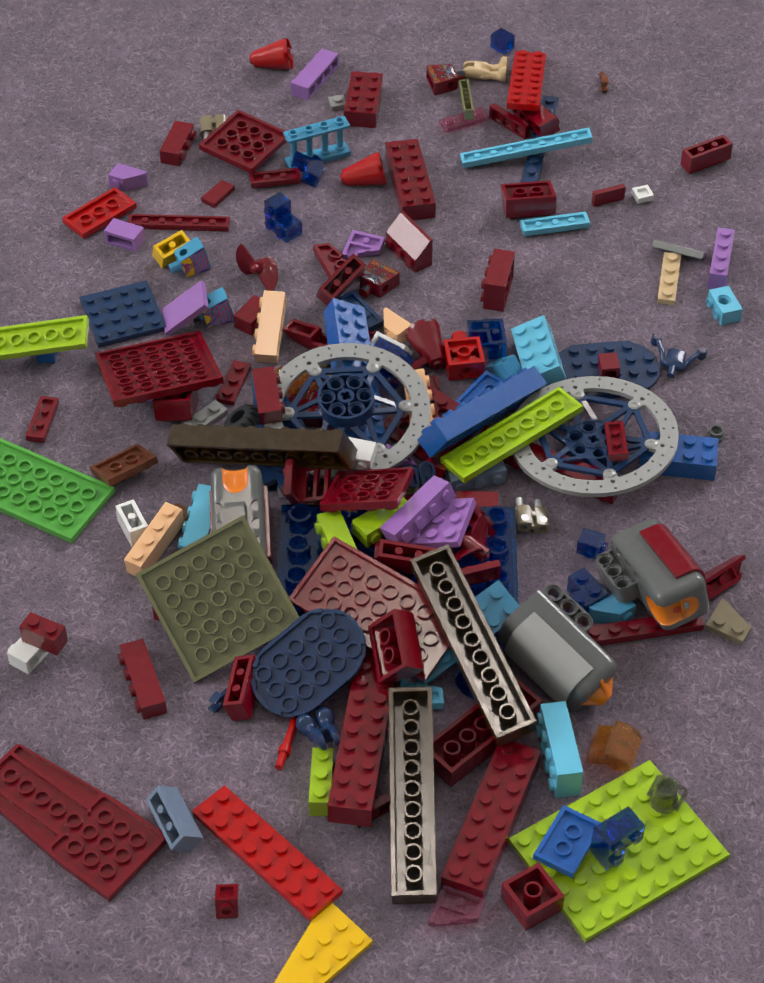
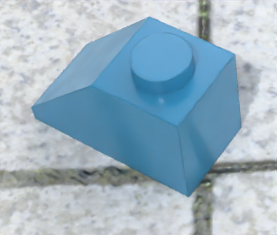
[485,355,522,380]
[589,594,636,624]

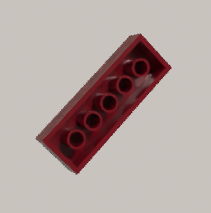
[385,139,436,220]
[433,676,543,787]

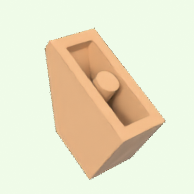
[384,308,412,343]

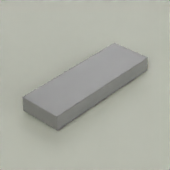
[652,240,706,259]

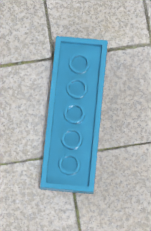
[422,580,519,686]

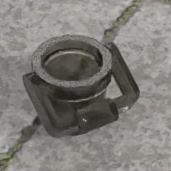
[647,774,688,814]

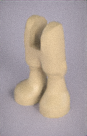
[463,57,508,82]

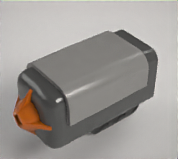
[496,584,617,712]

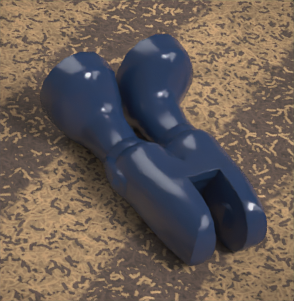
[395,461,436,488]
[296,707,340,751]

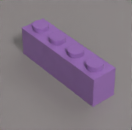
[290,48,339,100]
[707,228,735,289]
[380,475,456,543]

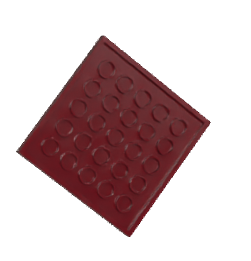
[95,331,224,408]

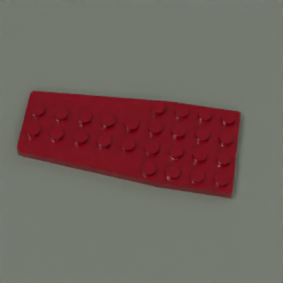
[0,744,167,902]

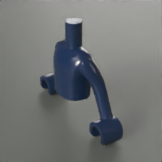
[650,334,708,379]

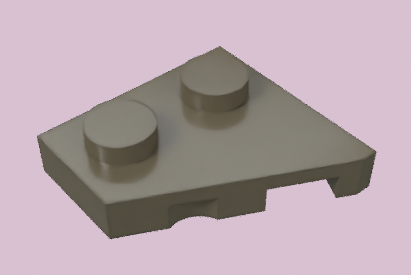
[705,598,751,645]

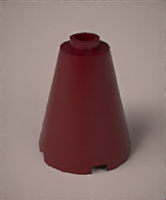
[405,318,445,369]

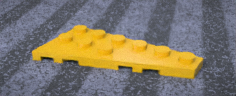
[274,903,373,983]

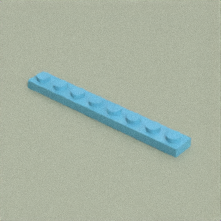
[460,128,593,168]

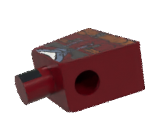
[426,64,465,96]
[359,259,400,298]

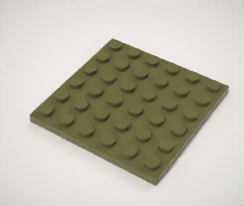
[135,515,299,683]

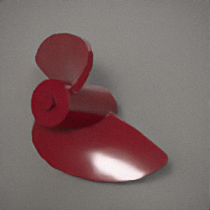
[236,244,278,291]
[454,514,491,562]

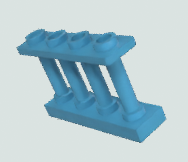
[283,116,351,170]

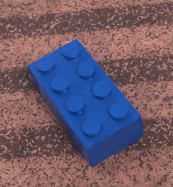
[639,431,718,481]

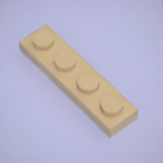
[657,252,681,305]

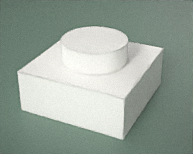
[632,185,654,204]

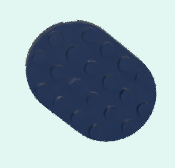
[559,340,660,399]
[251,608,366,718]

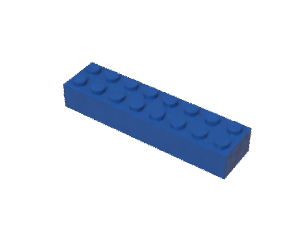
[417,366,547,458]

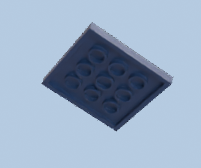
[79,280,166,348]

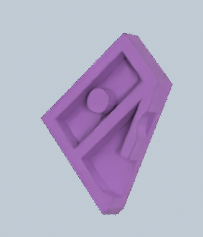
[342,230,385,259]

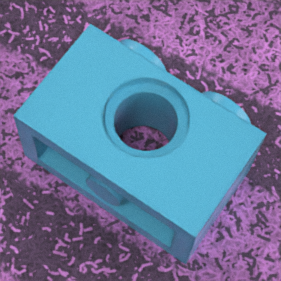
[706,286,743,325]

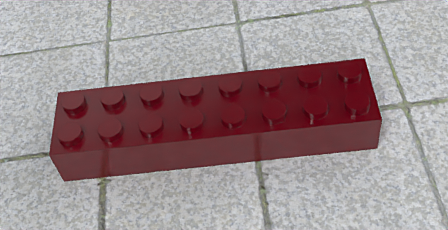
[441,741,541,904]

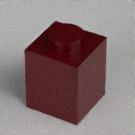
[597,352,620,379]

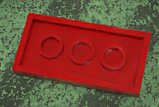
[62,187,137,239]

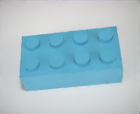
[511,315,567,388]
[536,701,583,798]

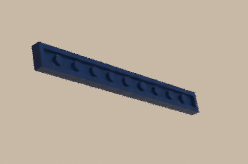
[520,95,559,183]

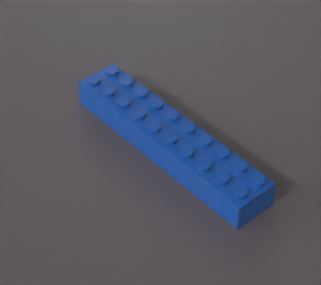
[323,298,385,441]

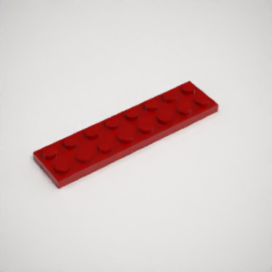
[506,50,546,111]
[192,785,343,922]

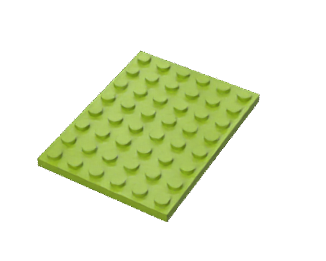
[508,760,730,942]

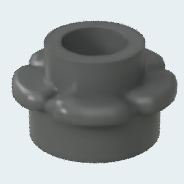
[707,424,726,441]

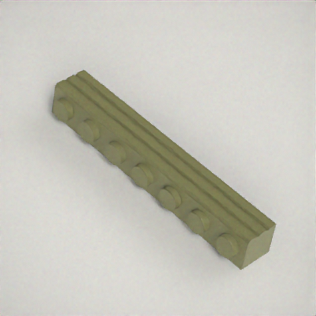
[459,79,475,120]

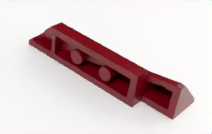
[704,555,746,600]

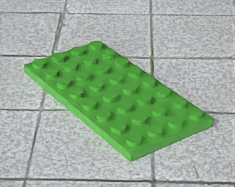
[0,438,115,544]

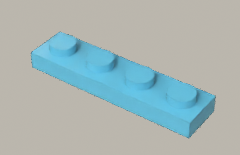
[520,211,590,236]

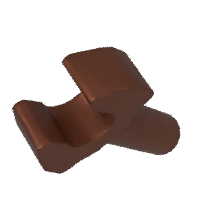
[599,71,609,92]

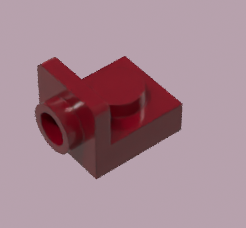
[215,884,239,919]

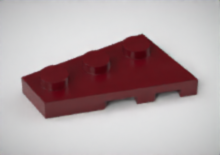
[313,243,360,279]

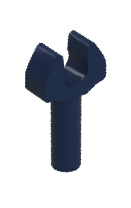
[208,688,227,713]

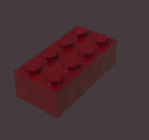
[344,71,383,128]

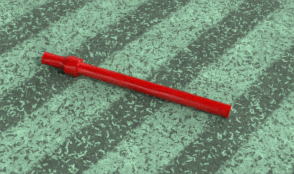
[275,718,297,770]

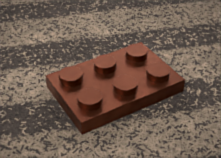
[90,444,158,486]

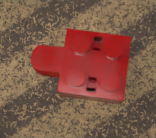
[443,331,485,381]

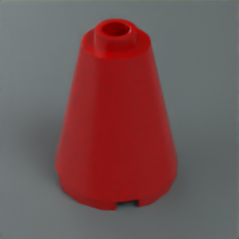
[249,38,294,70]
[340,152,387,186]

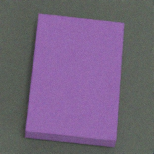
[162,281,208,336]

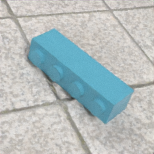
[178,484,211,549]

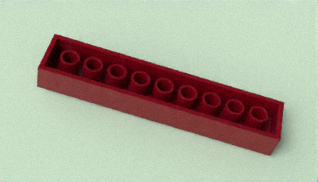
[327,648,397,827]

